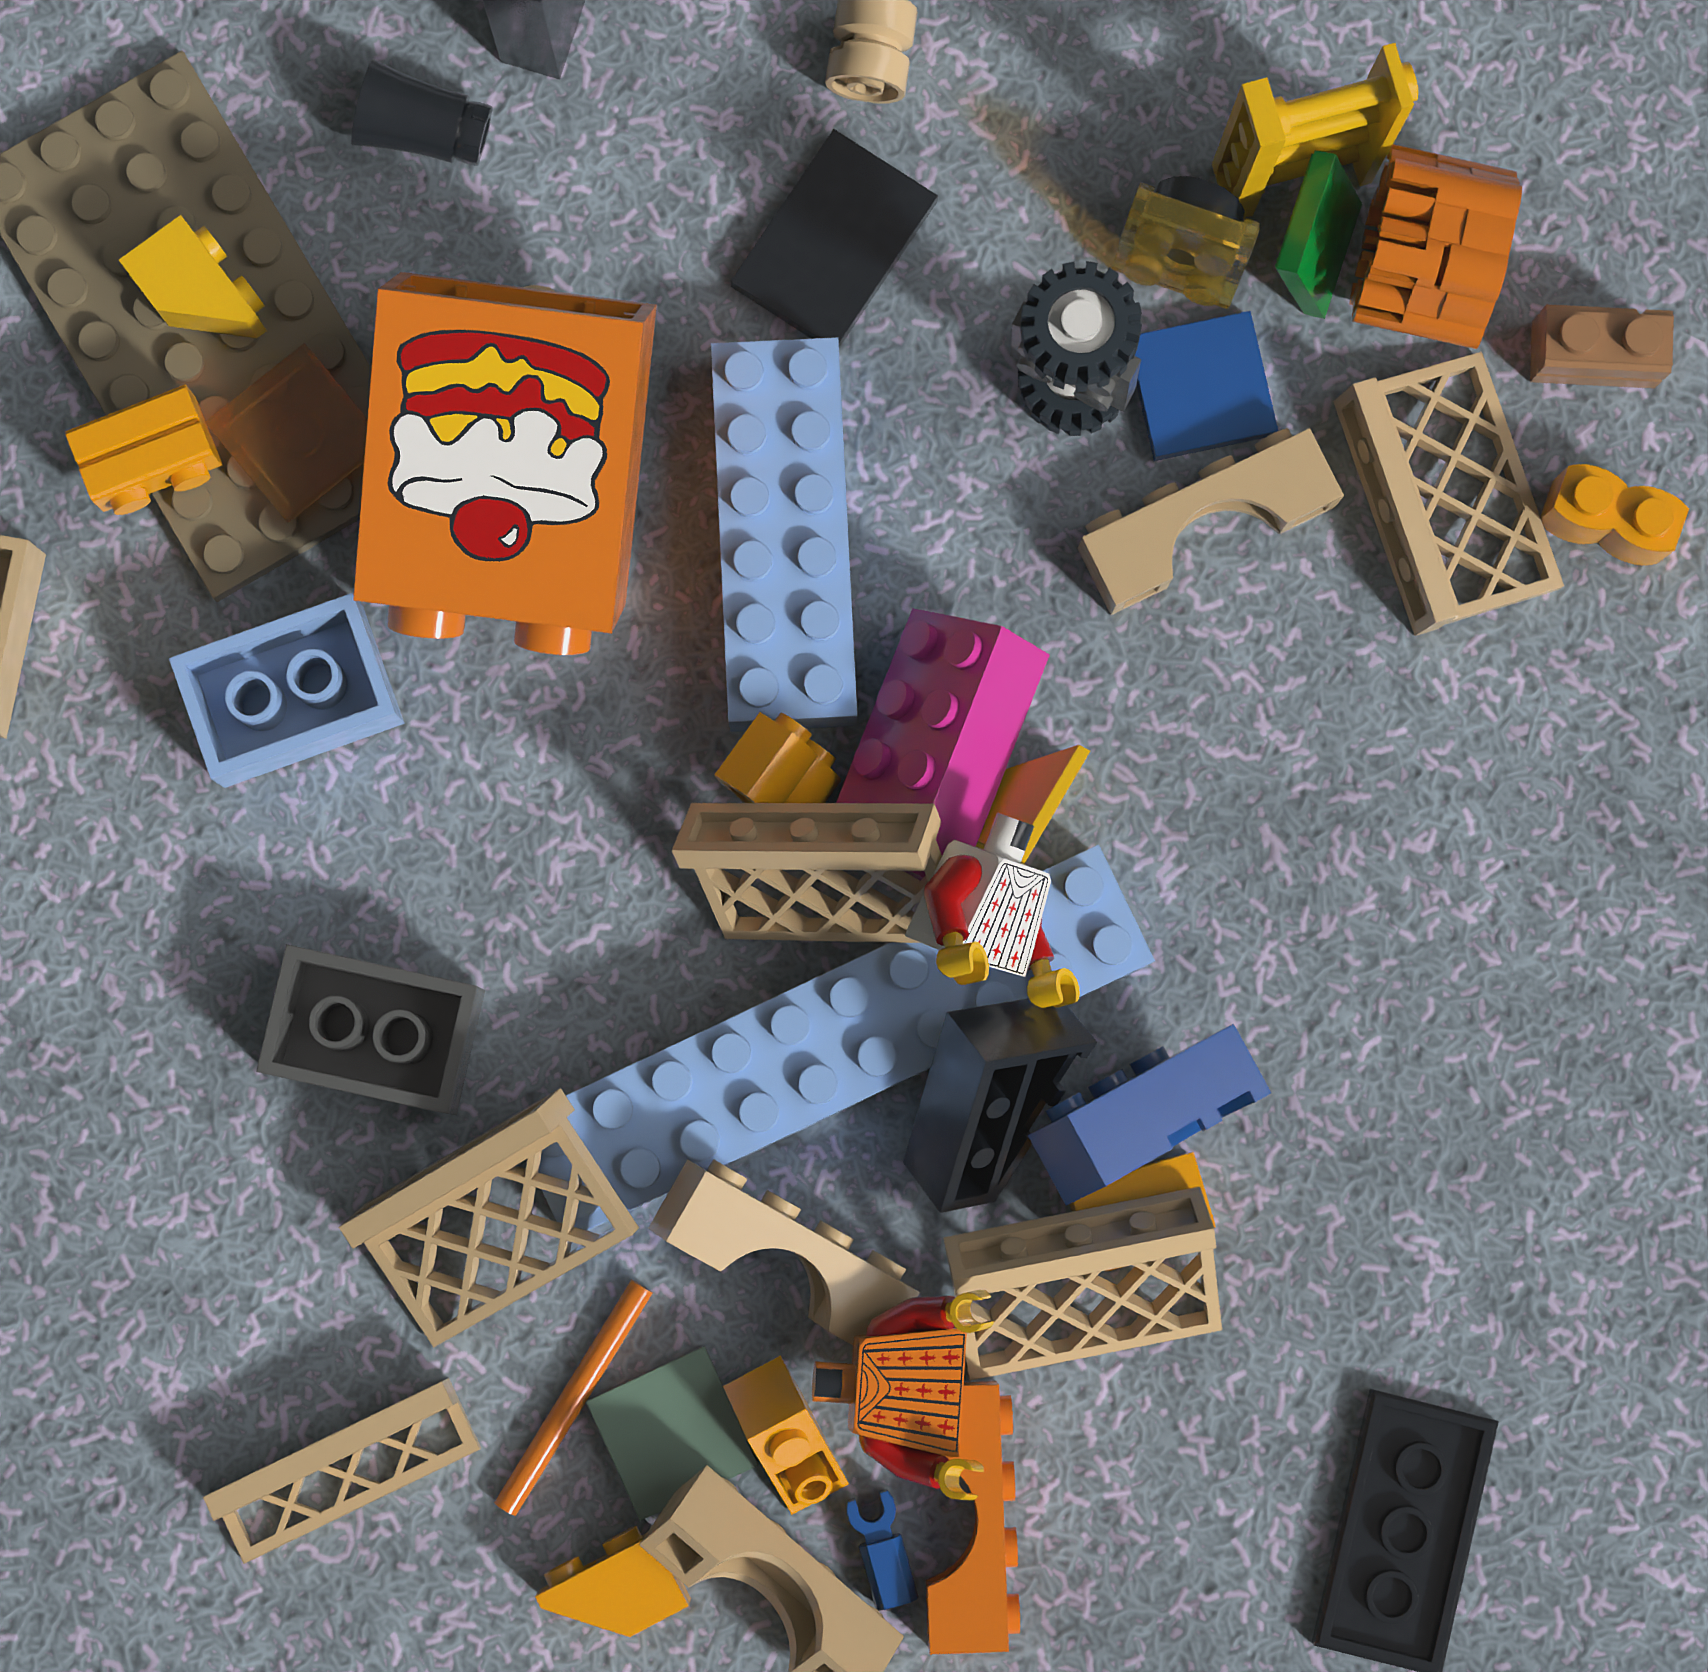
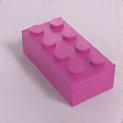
[836,608,1050,881]

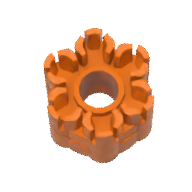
[1349,144,1522,349]

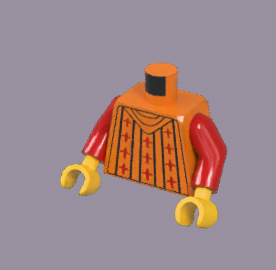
[812,1289,994,1501]

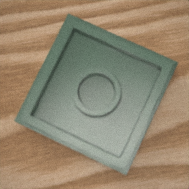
[586,1346,759,1521]

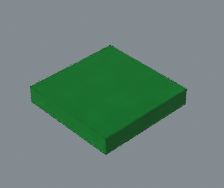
[1275,150,1362,319]

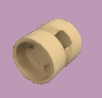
[825,0,918,104]

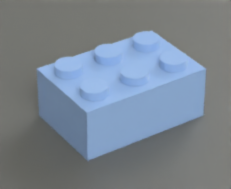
[169,593,405,788]

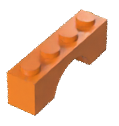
[926,1381,1020,1655]

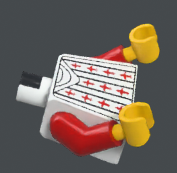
[905,812,1080,1008]

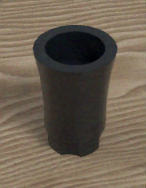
[351,59,493,166]

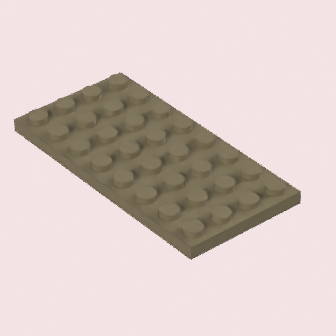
[0,50,372,602]

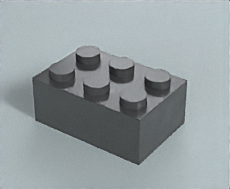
[256,944,485,1116]

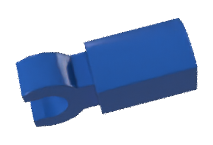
[847,1489,919,1611]

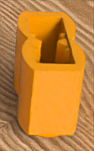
[1540,464,1689,565]
[714,712,841,803]

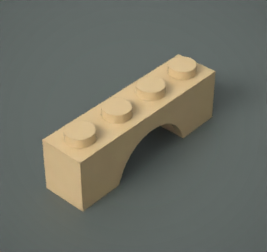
[1077,428,1344,615]
[648,1159,920,1345]
[639,1465,904,1672]

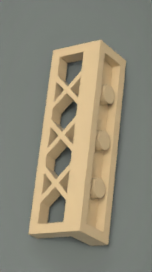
[203,1378,481,1564]

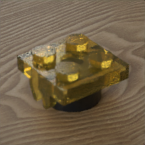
[1111,176,1260,309]

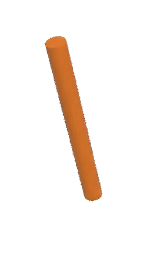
[494,1279,653,1516]

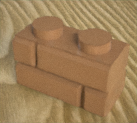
[1530,304,1674,389]

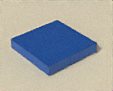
[1135,311,1279,461]

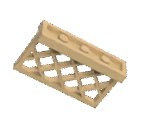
[1333,352,1564,636]
[672,803,942,943]
[338,1088,639,1348]
[943,1187,1222,1381]

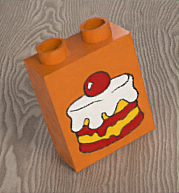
[353,272,657,655]

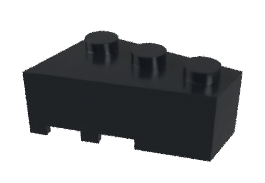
[903,998,1097,1213]

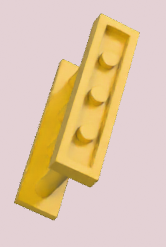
[1212,43,1418,218]

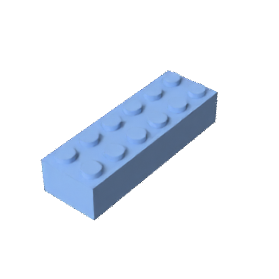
[711,337,857,732]

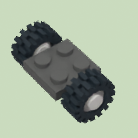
[1010,261,1142,436]

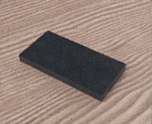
[1311,1389,1499,1672]

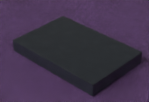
[731,129,938,348]

